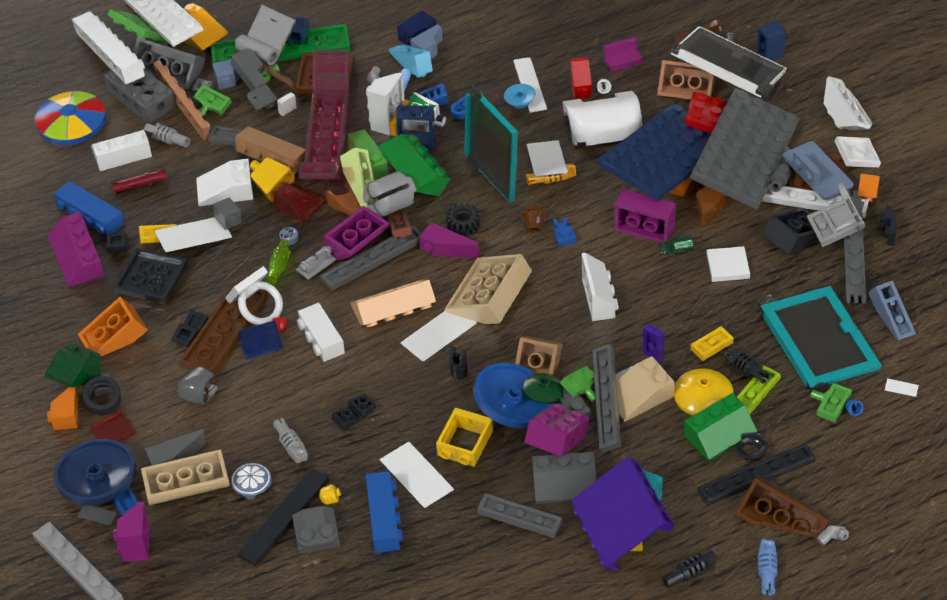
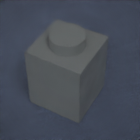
[213,197,241,230]

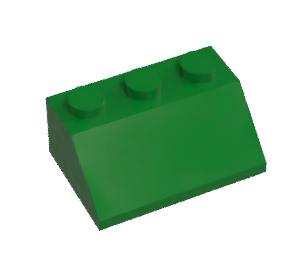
[684,393,757,461]

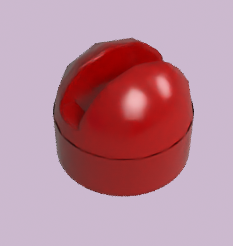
[272,317,287,333]

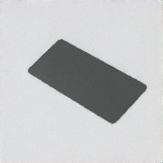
[78,505,117,525]

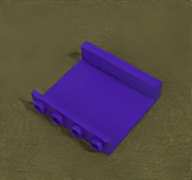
[571,456,675,571]

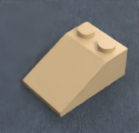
[616,356,674,422]

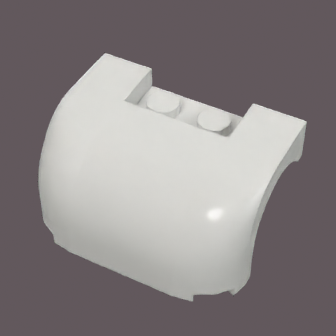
[563,91,643,146]

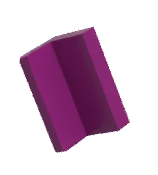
[604,37,643,72]

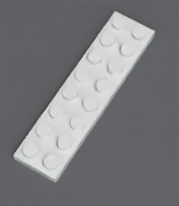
[124,0,203,47]

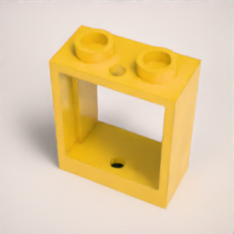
[436,408,493,467]

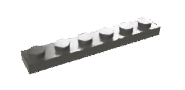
[320,225,422,291]
[592,344,621,453]

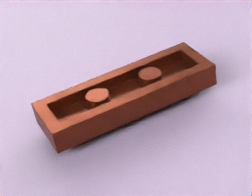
[387,209,412,238]

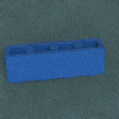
[54,181,124,236]
[366,471,403,553]

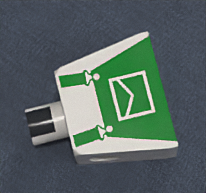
[404,92,446,132]

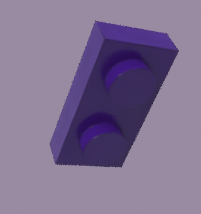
[643,324,664,363]

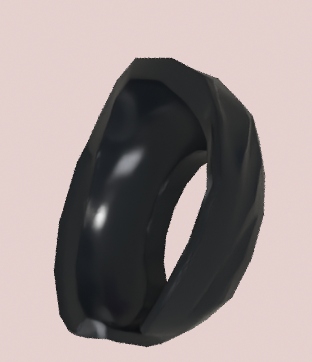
[735,432,768,461]

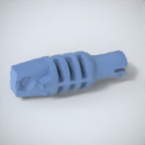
[758,539,778,595]

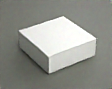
[277,92,297,116]

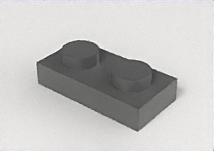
[557,387,591,417]

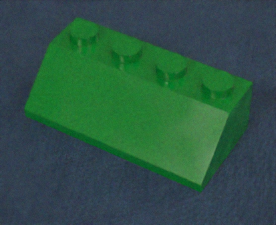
[378,134,451,197]

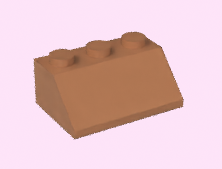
[657,60,715,99]

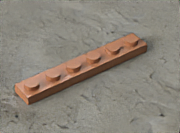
[153,60,211,140]

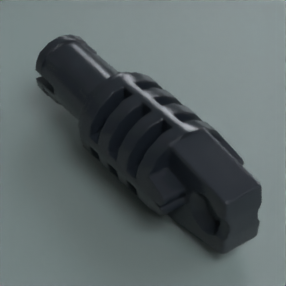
[724,348,770,384]
[662,550,716,588]

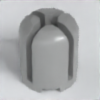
[363,171,416,217]

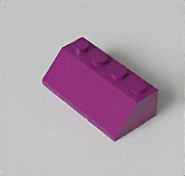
[48,212,104,287]

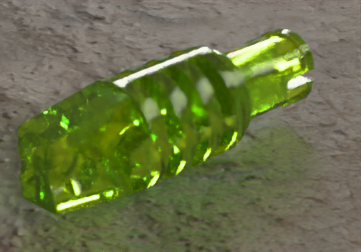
[266,239,290,285]

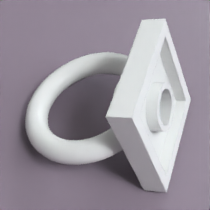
[225,266,283,325]

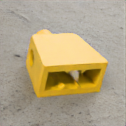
[249,158,295,202]

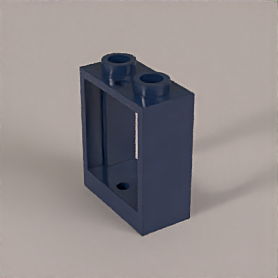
[396,105,436,150]

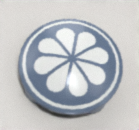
[231,463,272,499]

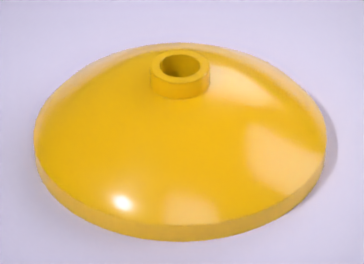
[674,369,734,415]

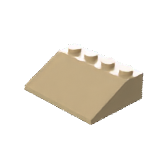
[444,254,532,324]

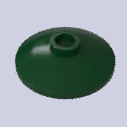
[523,373,563,404]

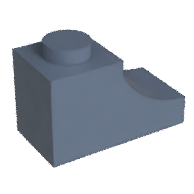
[410,24,443,59]
[212,60,240,90]

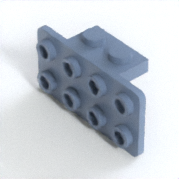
[783,141,853,200]

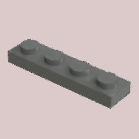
[477,493,562,538]

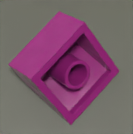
[114,502,150,562]

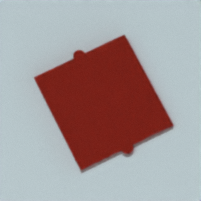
[90,411,136,442]

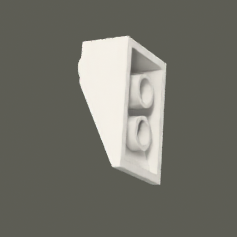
[196,159,253,206]

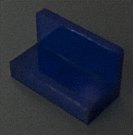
[239,320,283,360]

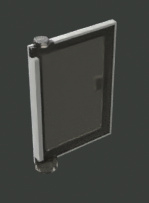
[670,26,787,102]

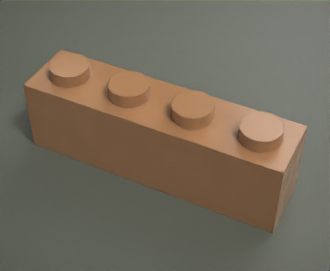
[235,126,306,174]

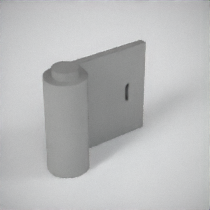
[235,5,296,65]

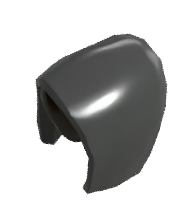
[177,367,218,405]

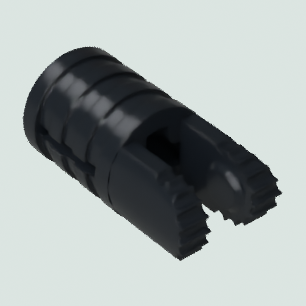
[449,346,468,379]

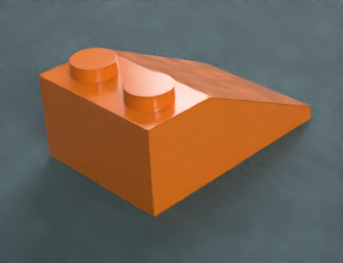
[78,297,148,357]

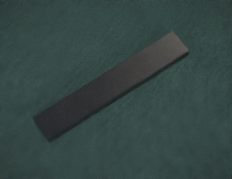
[697,443,816,506]
[238,468,329,566]

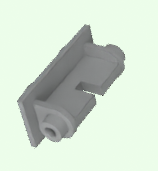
[296,246,337,280]

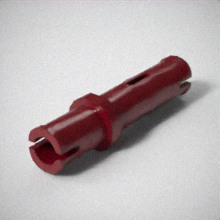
[112,168,168,194]

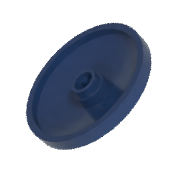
[54,439,136,505]

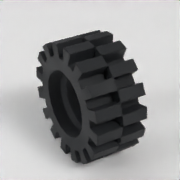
[446,203,480,237]

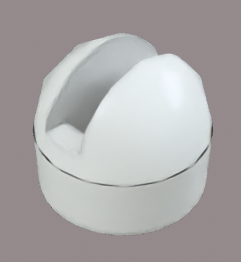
[597,79,611,94]

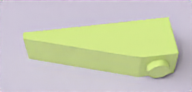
[340,148,382,218]

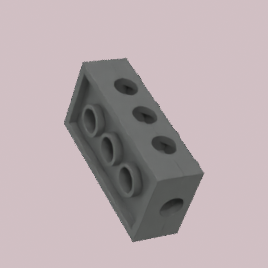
[103,69,176,124]

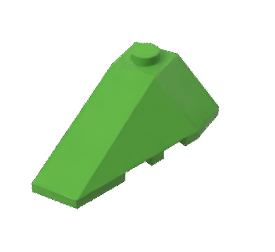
[348,129,389,180]

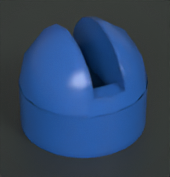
[845,399,863,416]

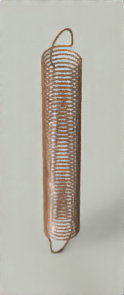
[262,62,296,89]

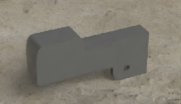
[231,49,278,111]

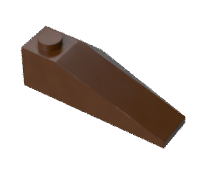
[735,475,829,538]

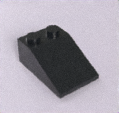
[762,208,818,255]

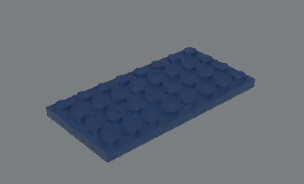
[597,103,712,202]

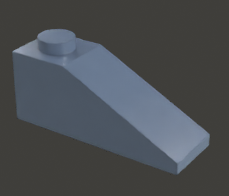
[868,281,916,341]

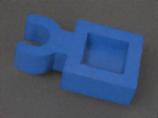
[553,217,576,247]

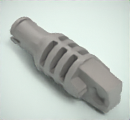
[144,123,190,147]
[273,418,308,463]

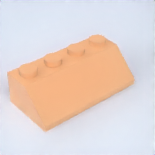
[350,280,436,327]

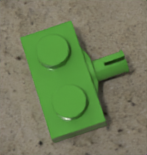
[193,85,232,118]
[560,365,596,402]
[810,383,852,423]

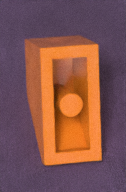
[858,174,880,201]
[47,387,78,430]

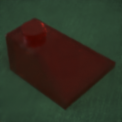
[273,182,326,223]

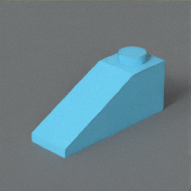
[389,44,433,77]

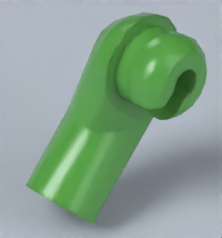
[260,64,280,83]

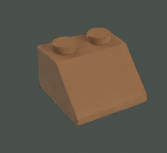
[515,336,563,376]

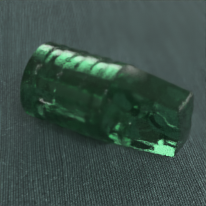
[659,234,694,255]

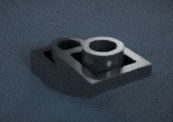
[880,205,897,246]
[331,393,377,430]

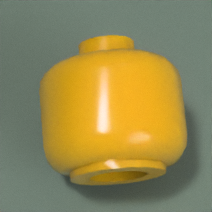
[319,484,342,504]

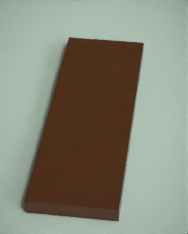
[179,282,268,377]

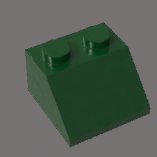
[45,343,101,388]

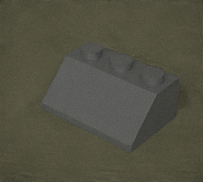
[532,452,596,504]

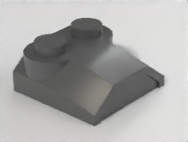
[292,506,340,554]

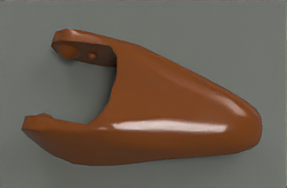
[325,180,361,216]

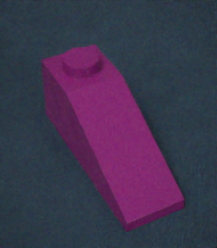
[419,222,480,258]

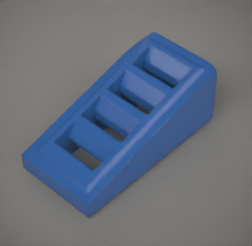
[410,84,448,106]

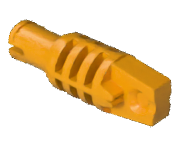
[525,164,576,186]

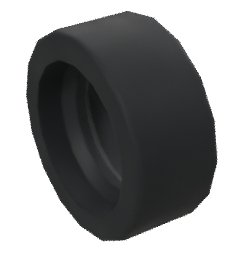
[82,376,122,416]

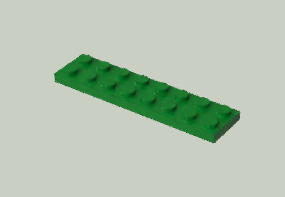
[211,24,351,64]

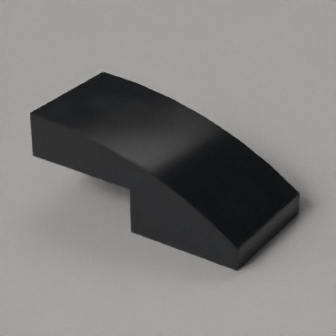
[171,310,209,347]

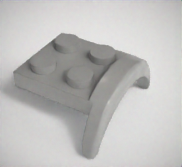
[807,183,865,247]

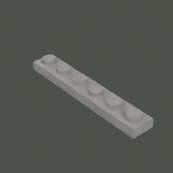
[32,522,124,600]

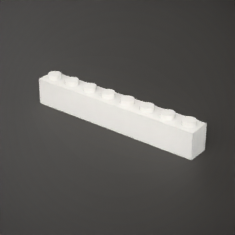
[72,11,145,84]

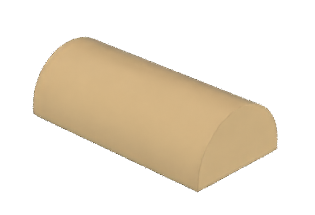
[141,449,230,506]

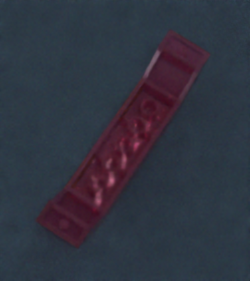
[298,50,350,180]

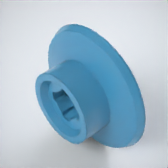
[504,84,536,108]

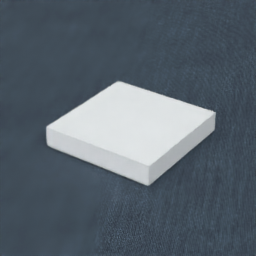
[835,137,881,168]
[707,246,750,282]

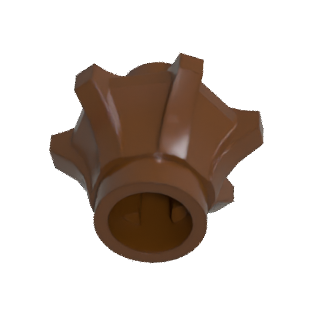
[519,204,548,233]

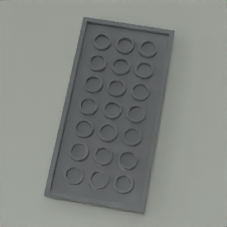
[690,88,800,209]

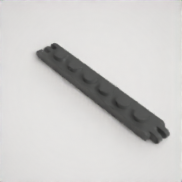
[842,190,866,304]

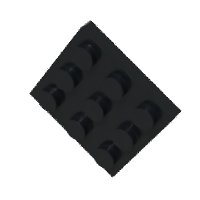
[112,248,188,304]

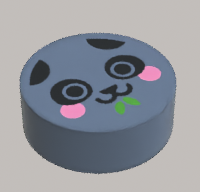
[279,227,299,245]

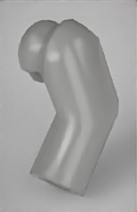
[367,66,381,84]
[816,525,849,546]

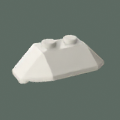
[824,76,873,130]

